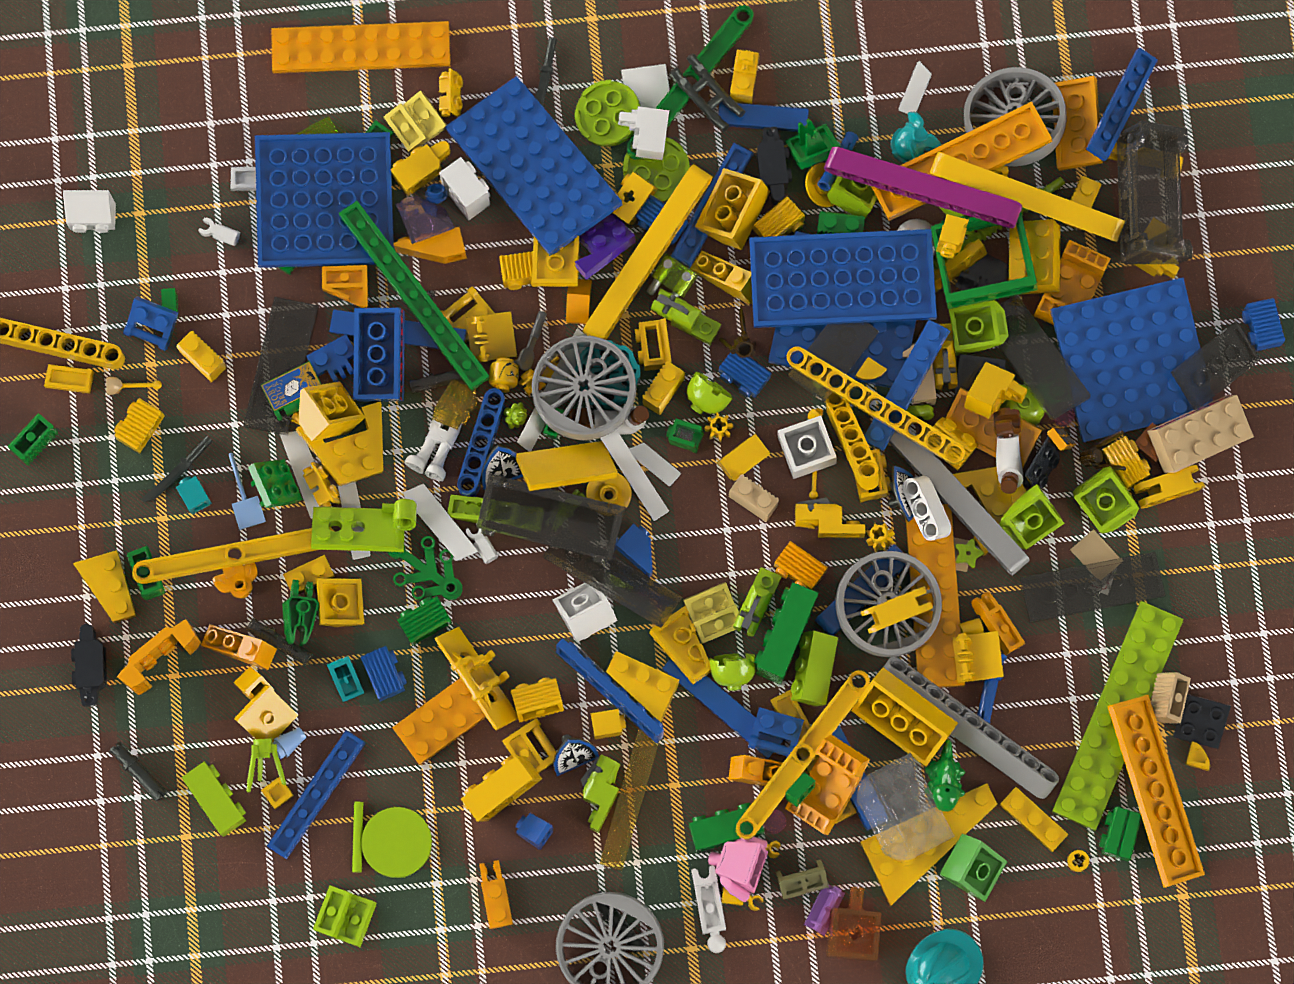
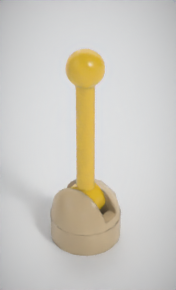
[106,377,162,395]

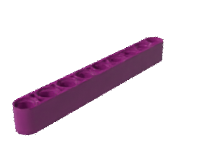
[824,147,1022,228]

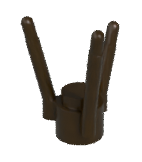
[719,308,756,358]
[1079,430,1126,471]

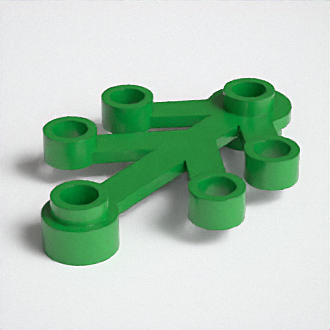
[388,536,463,601]

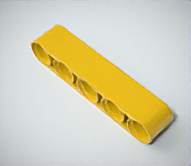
[825,391,879,490]

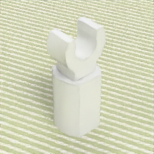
[198,218,240,246]
[466,522,499,564]

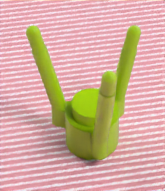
[246,739,286,792]

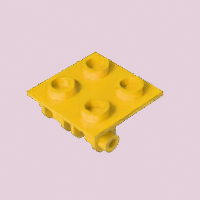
[466,311,517,362]
[953,631,1004,683]

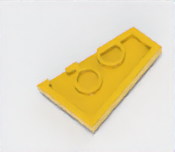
[73,550,136,623]
[649,605,711,684]

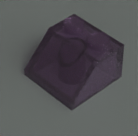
[396,197,454,244]

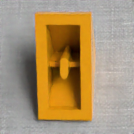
[566,279,592,324]

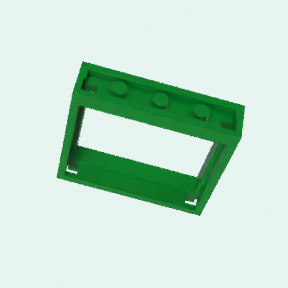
[930,212,1038,309]

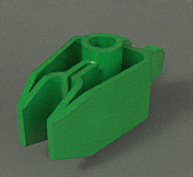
[282,580,319,646]

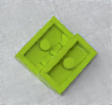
[313,886,377,947]

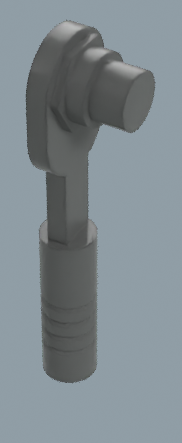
[514,311,547,371]

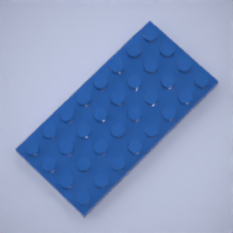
[445,76,623,256]
[749,229,937,328]

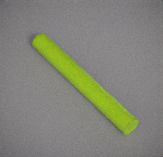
[352,802,363,873]

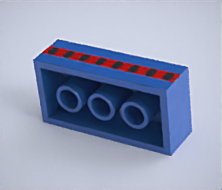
[353,308,405,402]

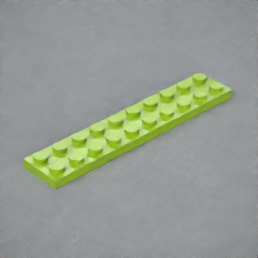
[1052,601,1184,831]

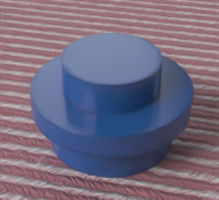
[425,183,448,204]

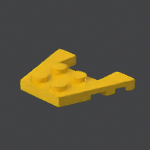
[296,401,383,486]
[953,467,1027,556]

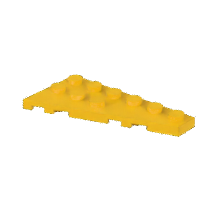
[860,783,997,906]

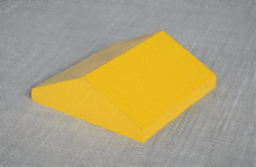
[316,578,364,627]

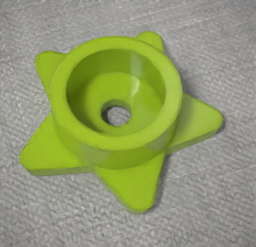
[955,539,984,568]

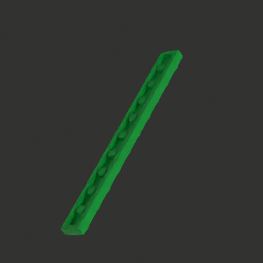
[339,201,490,391]

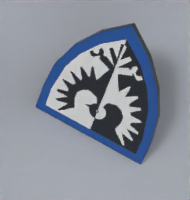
[481,445,523,490]
[888,466,914,522]
[553,734,599,776]

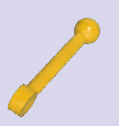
[809,471,818,500]

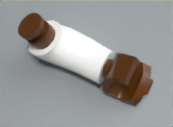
[566,406,649,435]
[993,407,1023,494]

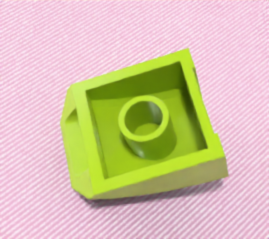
[827,176,877,218]
[949,300,1009,356]
[1073,466,1139,534]
[999,484,1065,550]

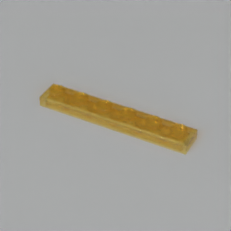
[600,730,660,871]

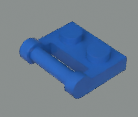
[123,296,179,351]
[748,707,804,758]

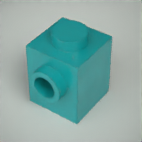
[176,476,212,515]

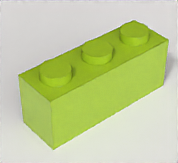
[791,631,838,706]
[181,761,246,837]

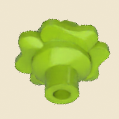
[504,402,527,429]

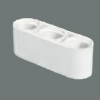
[903,476,951,541]

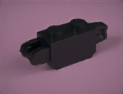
[756,127,792,206]
[71,623,107,707]

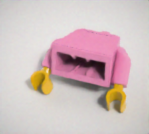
[708,837,781,911]

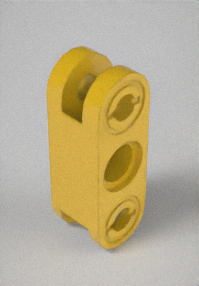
[1133,465,1205,509]
[861,586,933,633]

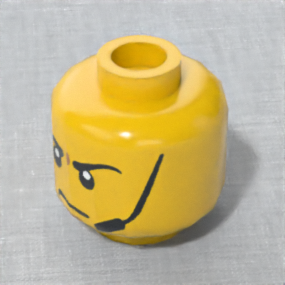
[489,358,519,393]

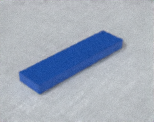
[718,102,808,132]

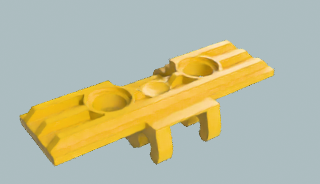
[435,627,518,730]

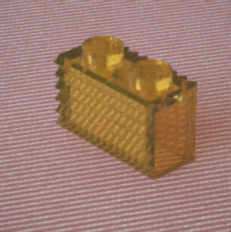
[432,379,478,430]

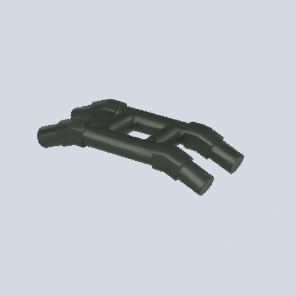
[670,53,745,132]

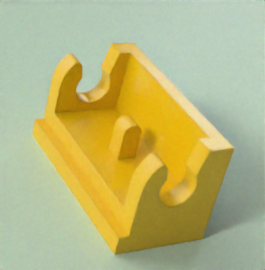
[716,434,771,481]

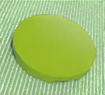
[575,80,641,147]
[623,137,690,202]
[361,807,432,878]

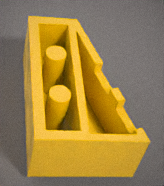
[606,651,679,722]

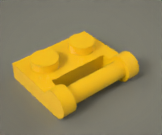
[441,286,495,344]
[502,718,556,773]

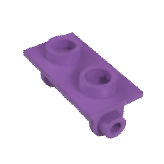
[804,884,845,936]

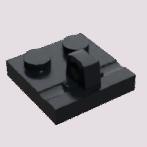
[954,354,1006,399]

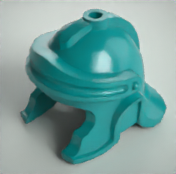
[891,111,941,163]

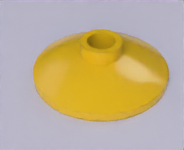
[805,163,837,207]
[586,473,632,517]

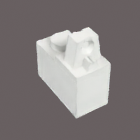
[618,106,669,160]

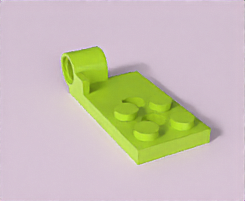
[311,499,417,552]

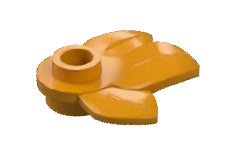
[212,557,258,598]

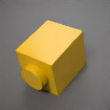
[234,667,274,700]
[591,709,626,740]

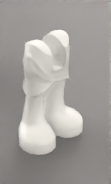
[404,412,462,481]

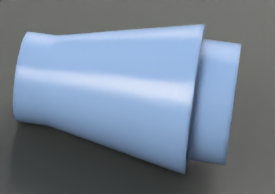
[272,727,306,759]

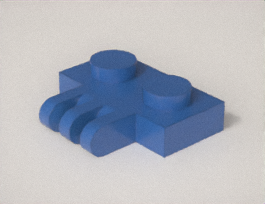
[306,334,354,382]

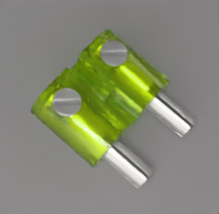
[647,254,699,298]

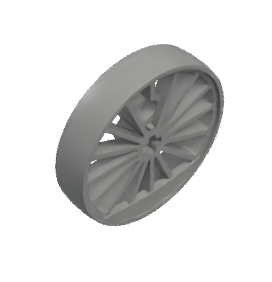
[964,67,1067,166]
[532,335,636,440]
[835,551,942,657]
[556,892,664,984]

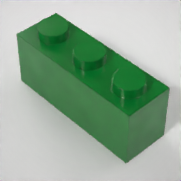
[689,803,764,853]

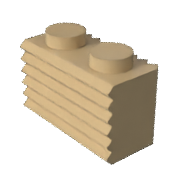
[729,474,779,522]
[1151,672,1191,724]

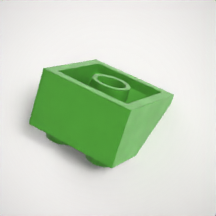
[940,834,1007,902]

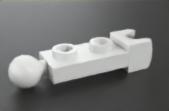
[691,866,726,953]

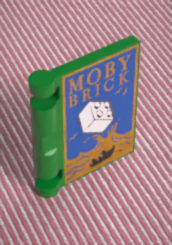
[261,361,322,421]

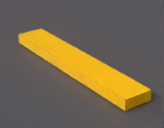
[770,690,857,824]

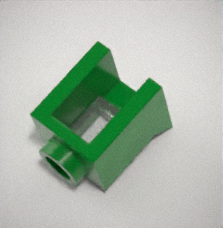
[666,418,704,454]

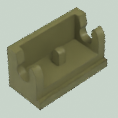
[775,859,829,900]

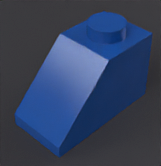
[615,524,653,578]
[516,813,553,850]

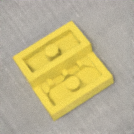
[384,91,447,152]
[683,582,739,644]

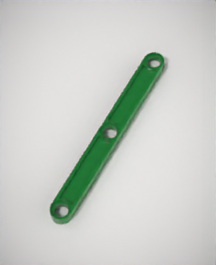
[627,5,753,160]

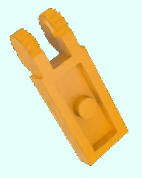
[971,592,1025,655]
[479,860,513,929]

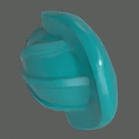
[906,929,983,984]

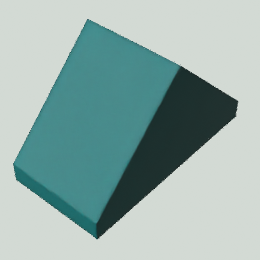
[327,656,364,702]

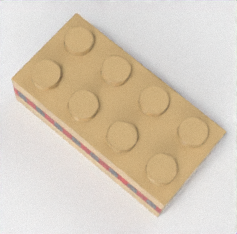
[1147,395,1254,473]

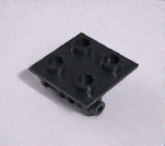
[955,254,1009,302]
[1022,436,1060,489]
[1173,694,1231,749]

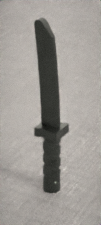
[536,37,557,106]
[142,435,213,502]

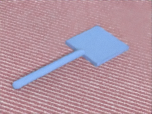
[229,453,266,530]

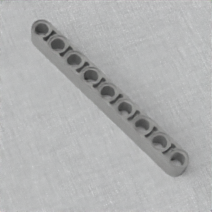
[889,428,1030,576]
[884,657,1059,799]

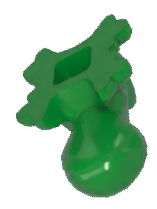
[924,739,965,812]

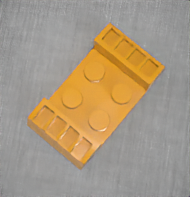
[1034,240,1111,325]
[117,619,201,695]
[785,735,870,835]

